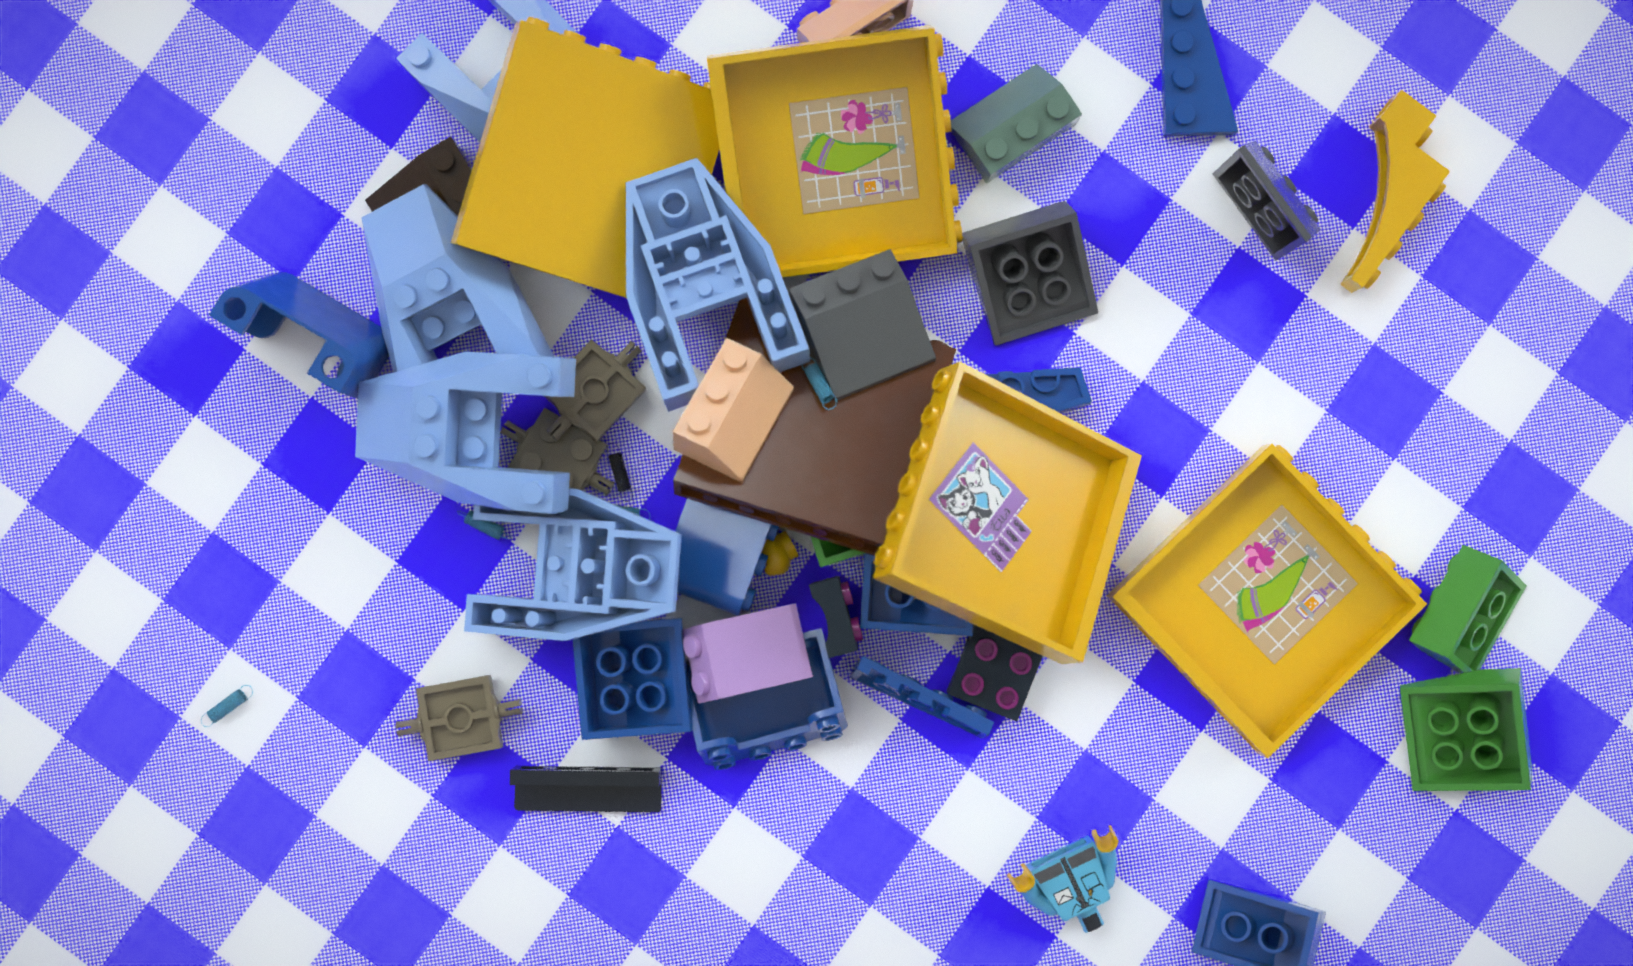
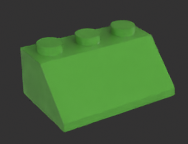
[1409,545,1527,673]

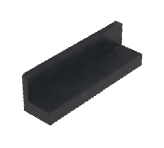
[510,765,662,812]

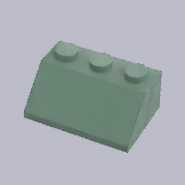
[951,64,1082,184]

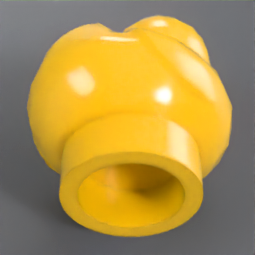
[762,530,799,576]

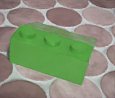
[1400,668,1533,791]

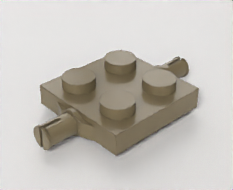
[544,339,646,443]
[500,407,615,496]
[396,674,523,762]

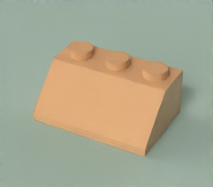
[797,0,914,43]
[672,338,794,483]

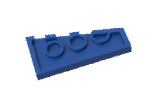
[1159,0,1239,137]
[986,367,1092,414]
[849,656,994,738]

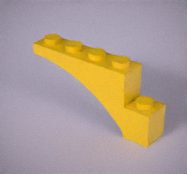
[1340,89,1450,293]

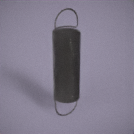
[607,443,633,502]

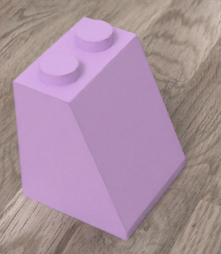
[683,603,813,704]

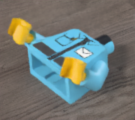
[1007,825,1119,933]

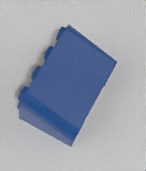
[208,272,389,399]
[675,499,779,616]
[686,628,848,770]

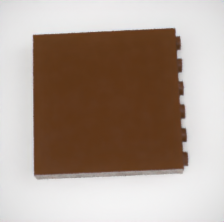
[673,298,956,556]

